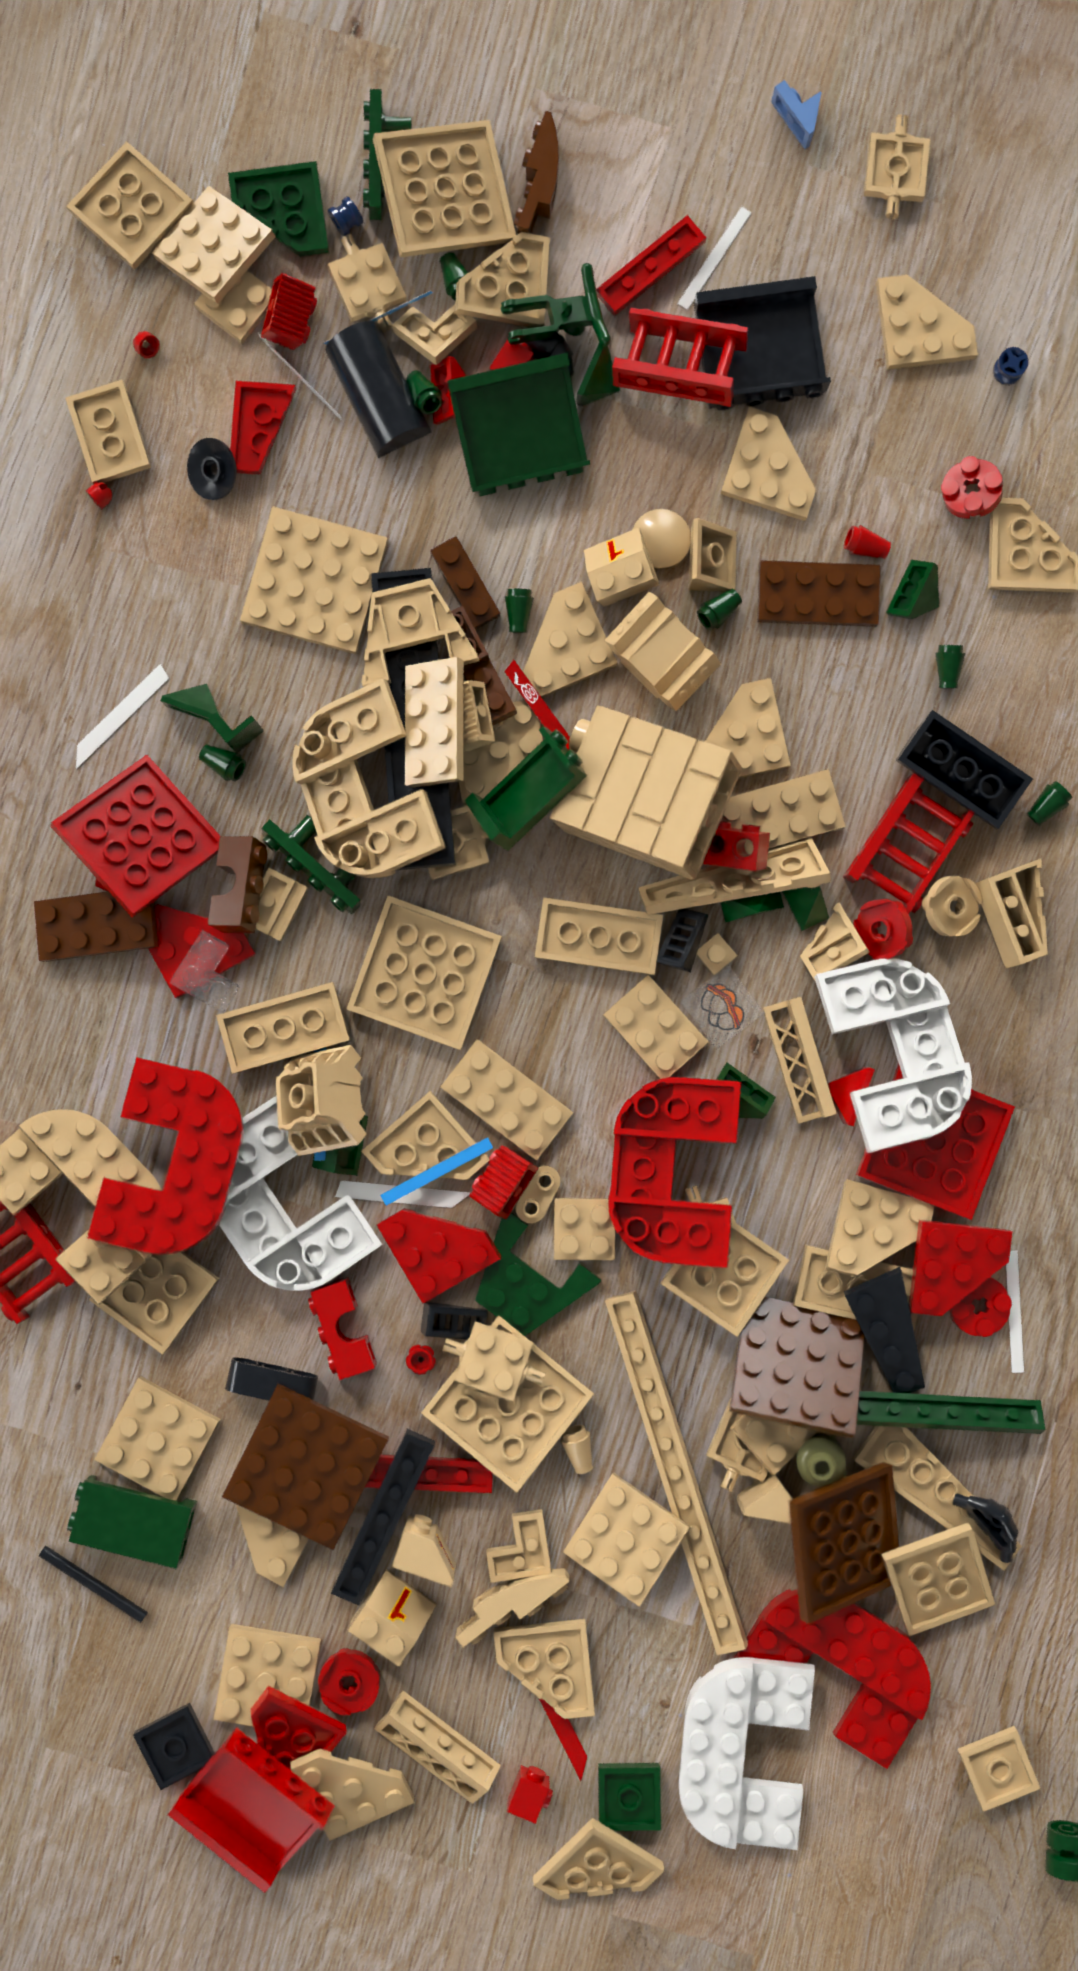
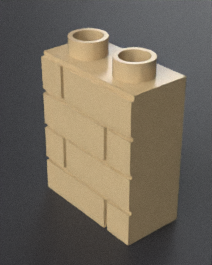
[550,705,742,880]

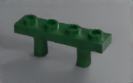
[363,89,412,220]
[261,815,360,915]

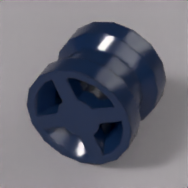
[327,196,364,237]
[993,347,1029,385]

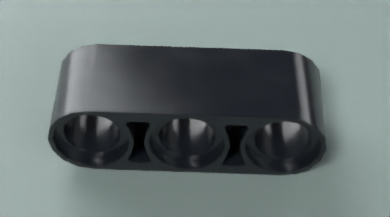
[225,1357,318,1401]

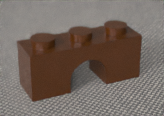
[208,836,268,933]

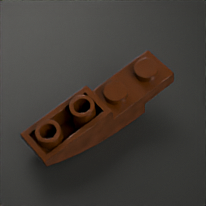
[514,111,559,234]
[445,606,517,726]

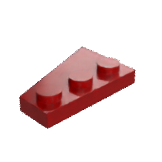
[230,381,297,475]

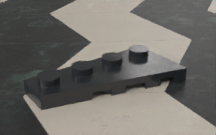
[844,1267,925,1394]

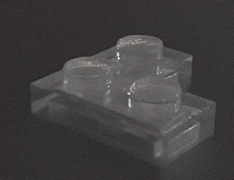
[170,929,240,1014]

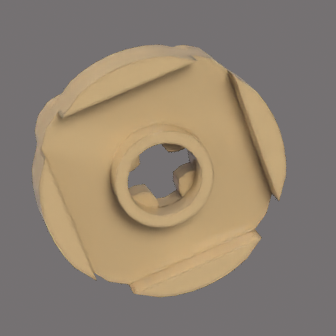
[922,876,982,936]

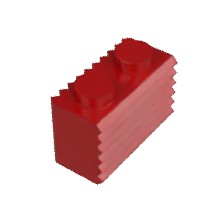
[261,273,317,350]
[469,1145,539,1219]

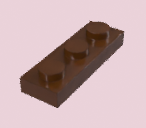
[430,536,501,630]

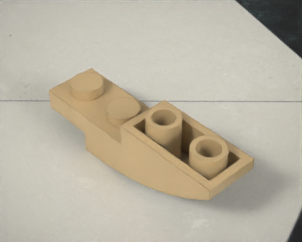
[455,1568,569,1647]

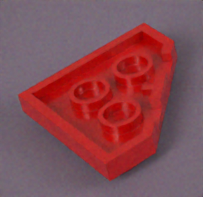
[148,904,256,998]
[377,1208,502,1304]
[909,1220,1013,1316]
[251,1685,347,1770]

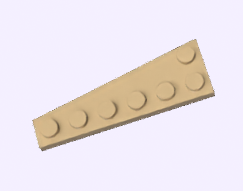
[638,837,831,915]
[853,1426,1022,1571]

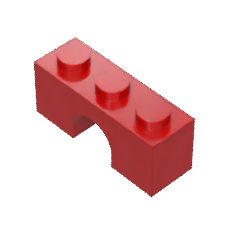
[308,1277,377,1380]

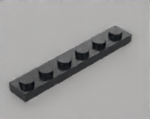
[331,1428,435,1606]

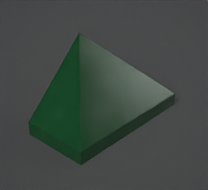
[576,343,621,406]
[886,559,939,619]
[160,683,224,721]
[782,886,829,931]
[720,892,784,923]
[716,1062,776,1119]

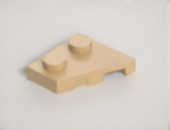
[800,903,869,982]

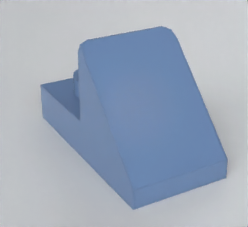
[771,80,821,149]

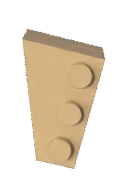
[975,859,1048,968]

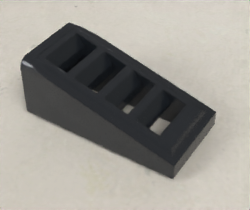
[656,908,709,973]
[421,1302,488,1340]

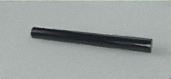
[39,1545,148,1623]

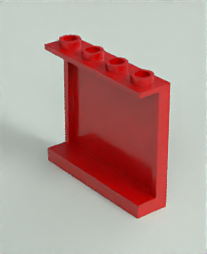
[167,1728,335,1893]

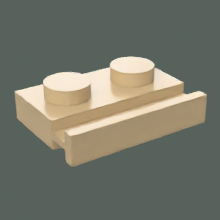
[255,867,309,942]

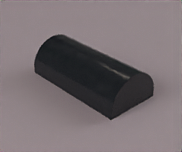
[325,321,431,458]
[896,710,1033,830]

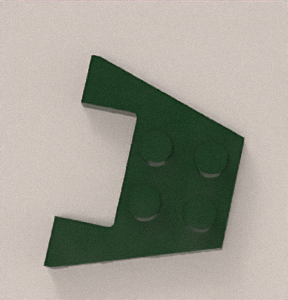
[475,1212,601,1336]

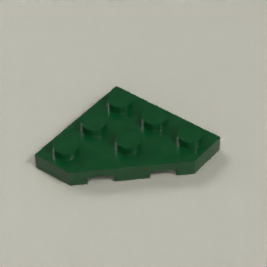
[228,161,329,257]

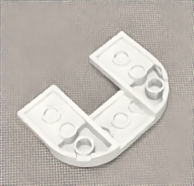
[814,959,972,1153]
[219,1095,382,1291]
[679,1657,815,1850]

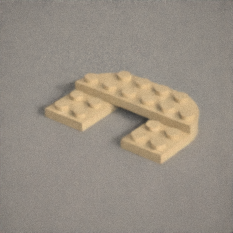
[292,678,446,878]
[0,1109,162,1305]

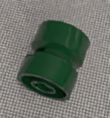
[1045,1820,1078,1882]

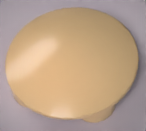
[633,509,691,568]

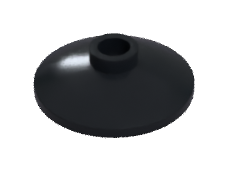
[187,438,237,500]

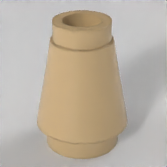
[560,1425,593,1474]

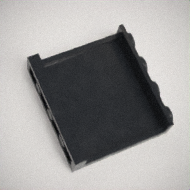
[694,276,831,411]

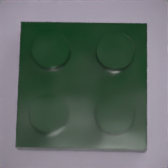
[598,1763,661,1831]

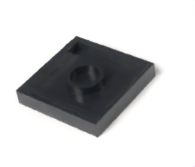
[133,1703,215,1790]

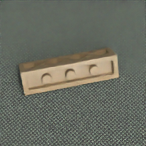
[762,997,837,1124]
[374,1691,501,1804]

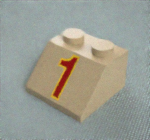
[584,528,660,607]
[392,1514,456,1587]
[348,1569,436,1666]

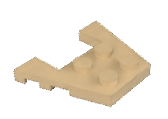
[362,578,479,687]

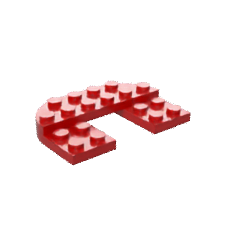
[87,1057,244,1255]
[608,1077,741,1268]
[734,1589,931,1769]

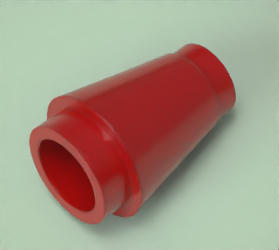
[844,525,891,559]

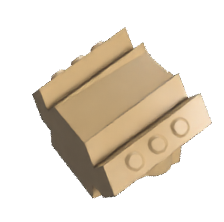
[605,592,721,711]
[276,1045,367,1156]

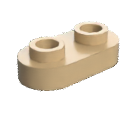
[516,1165,560,1223]

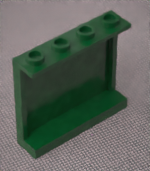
[447,353,590,497]

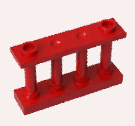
[612,307,748,407]
[843,773,974,914]
[0,1202,76,1324]

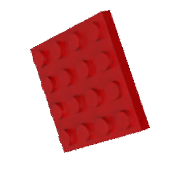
[51,755,220,918]
[856,1064,1015,1220]

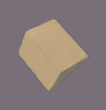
[689,518,737,592]
[737,1472,793,1524]

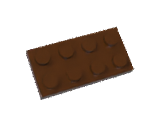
[757,560,880,627]
[34,891,159,962]

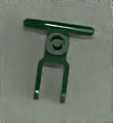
[500,263,611,347]

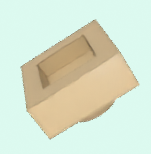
[696,933,737,976]

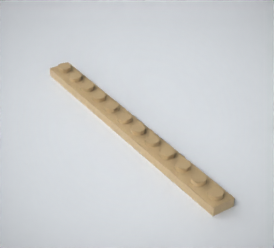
[605,1291,748,1655]

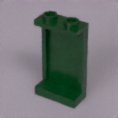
[464,726,587,851]
[67,1475,198,1569]

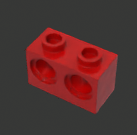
[702,821,770,871]

